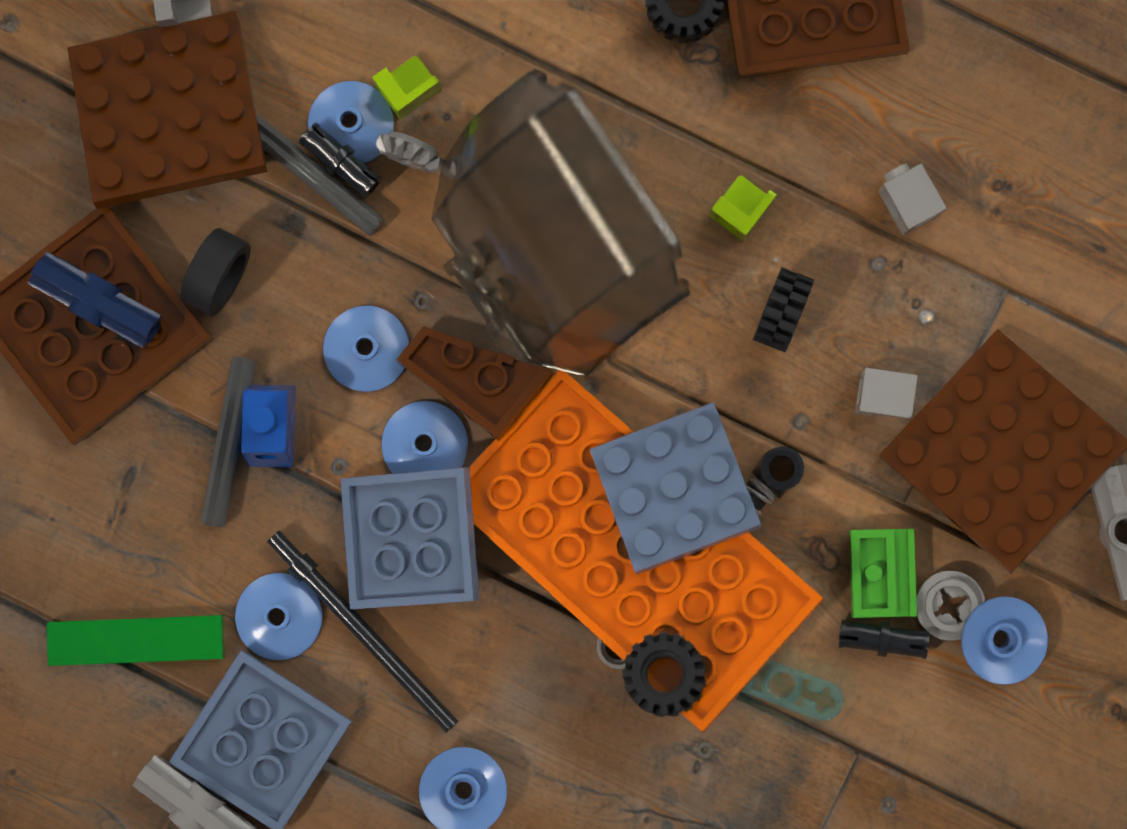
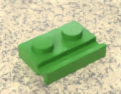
[849,529,917,618]

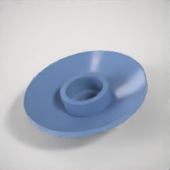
[308,81,394,164]
[323,306,409,392]
[382,401,468,474]
[235,573,323,660]
[961,596,1048,684]
[419,747,507,829]

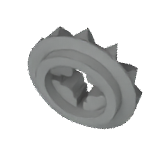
[376,131,444,173]
[916,571,985,641]

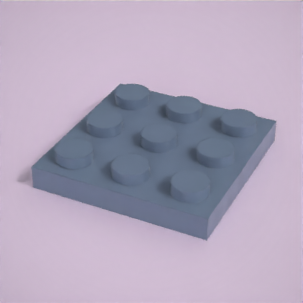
[590,402,762,575]
[340,468,479,609]
[169,650,353,829]

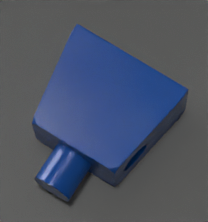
[241,384,296,468]

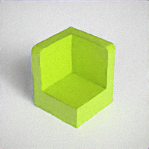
[372,56,442,120]
[709,176,777,241]

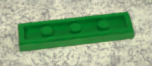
[47,615,225,666]

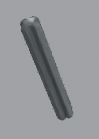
[257,114,384,236]
[201,356,256,527]

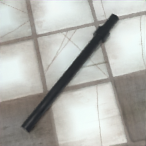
[267,530,458,733]

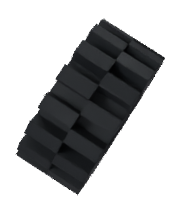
[646,0,724,43]
[753,267,814,352]
[622,632,707,717]

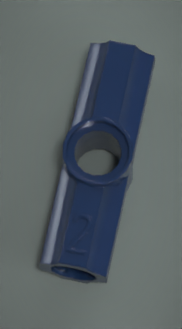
[28,251,163,349]

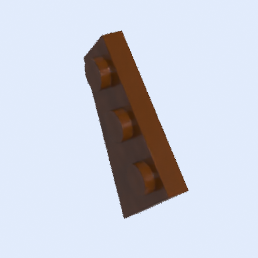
[396,326,553,441]

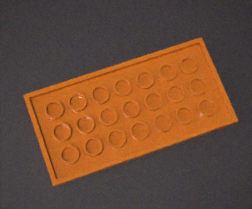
[469,368,824,734]

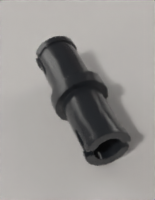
[299,122,382,199]
[838,620,930,659]

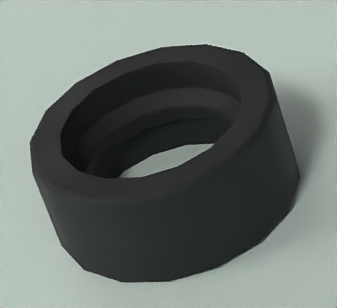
[180,228,251,316]

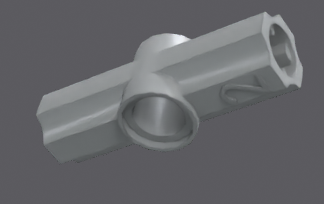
[1091,464,1127,601]
[132,754,257,829]

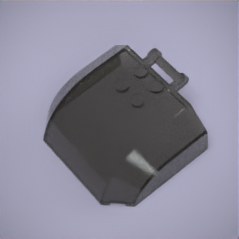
[431,69,690,377]

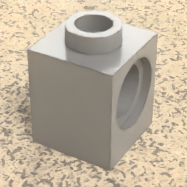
[878,163,947,236]

